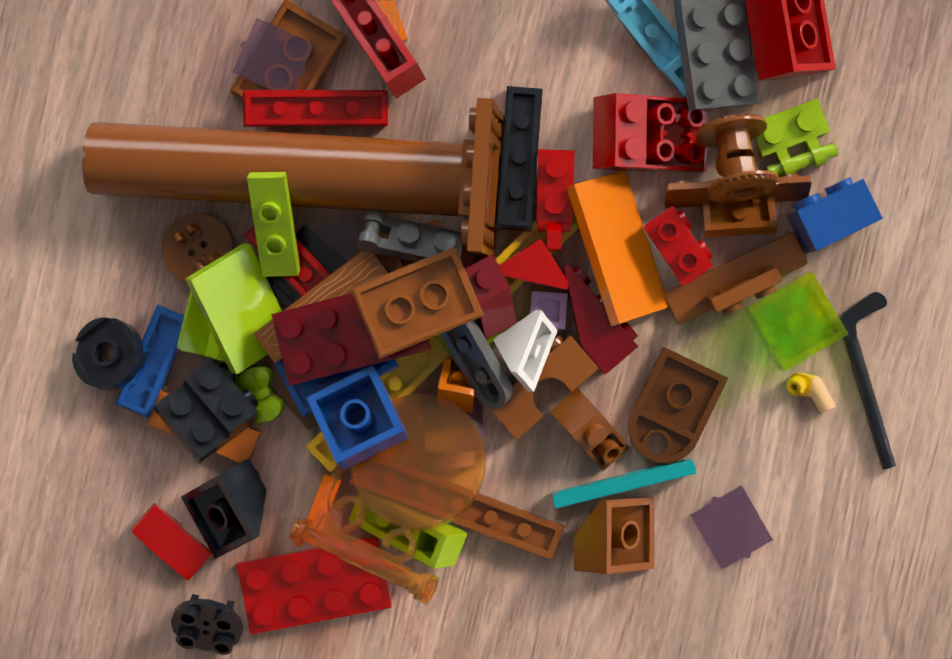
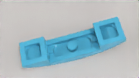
[605,0,687,98]

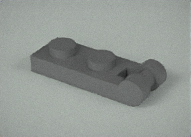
[357,209,463,262]

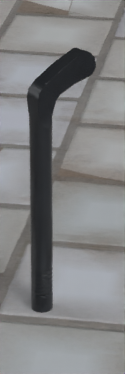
[838,292,896,470]

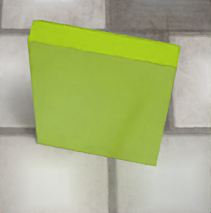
[185,243,282,374]

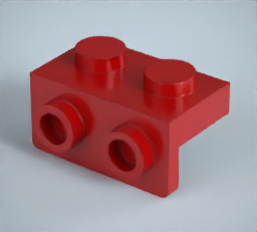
[644,206,714,286]

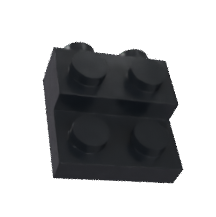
[154,358,259,464]

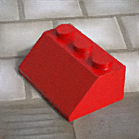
[745,0,836,81]

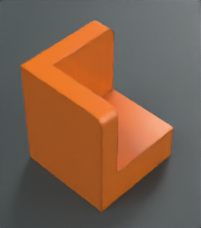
[437,357,476,413]

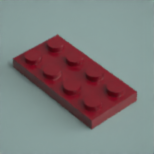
[271,293,431,386]

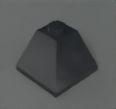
[181,458,266,559]

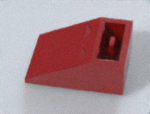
[592,93,708,172]

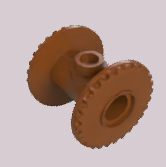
[696,113,779,203]

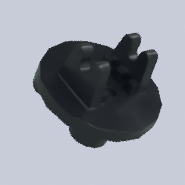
[171,594,243,655]

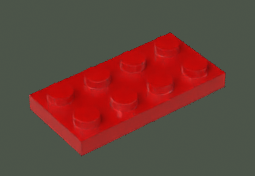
[237,536,392,635]

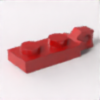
[536,149,575,251]

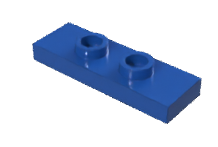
[115,304,184,418]

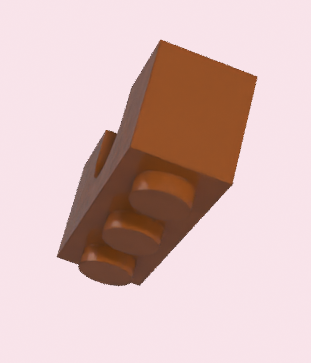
[491,335,599,440]

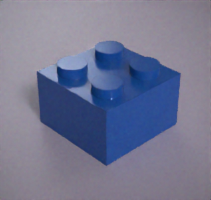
[786,177,883,254]
[306,365,410,470]

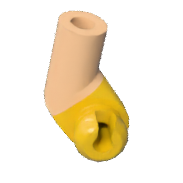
[786,372,836,414]

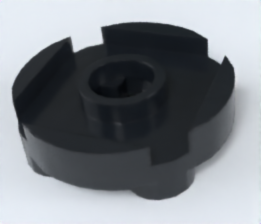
[72,317,146,391]

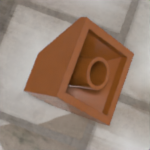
[573,497,654,574]

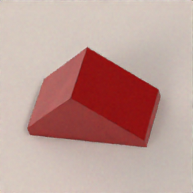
[498,239,569,290]

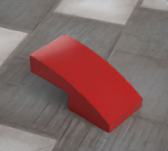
[130,503,212,581]

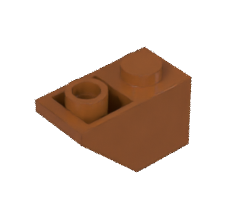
[550,388,630,471]

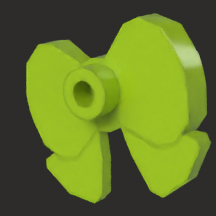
[233,366,285,425]

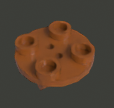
[162,213,234,282]

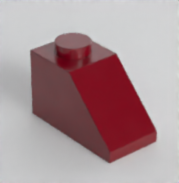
[464,254,517,339]

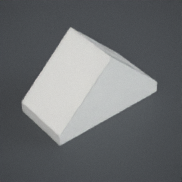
[493,310,558,392]

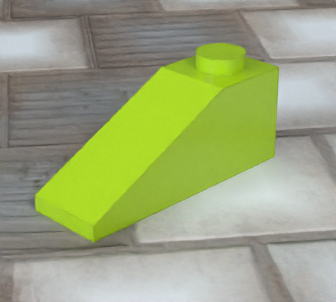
[348,488,468,569]

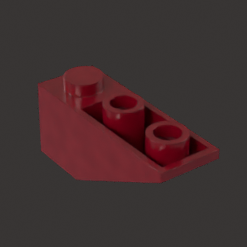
[562,264,639,375]

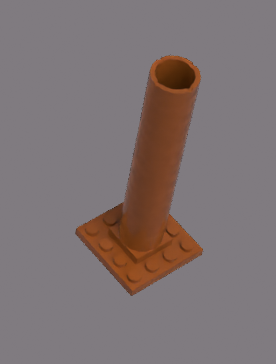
[82,98,504,258]

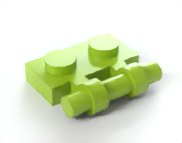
[754,98,839,177]

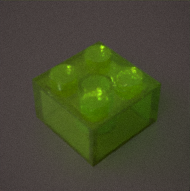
[743,271,848,371]

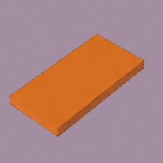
[566,171,669,326]

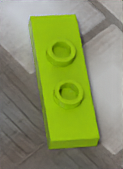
[247,172,300,277]

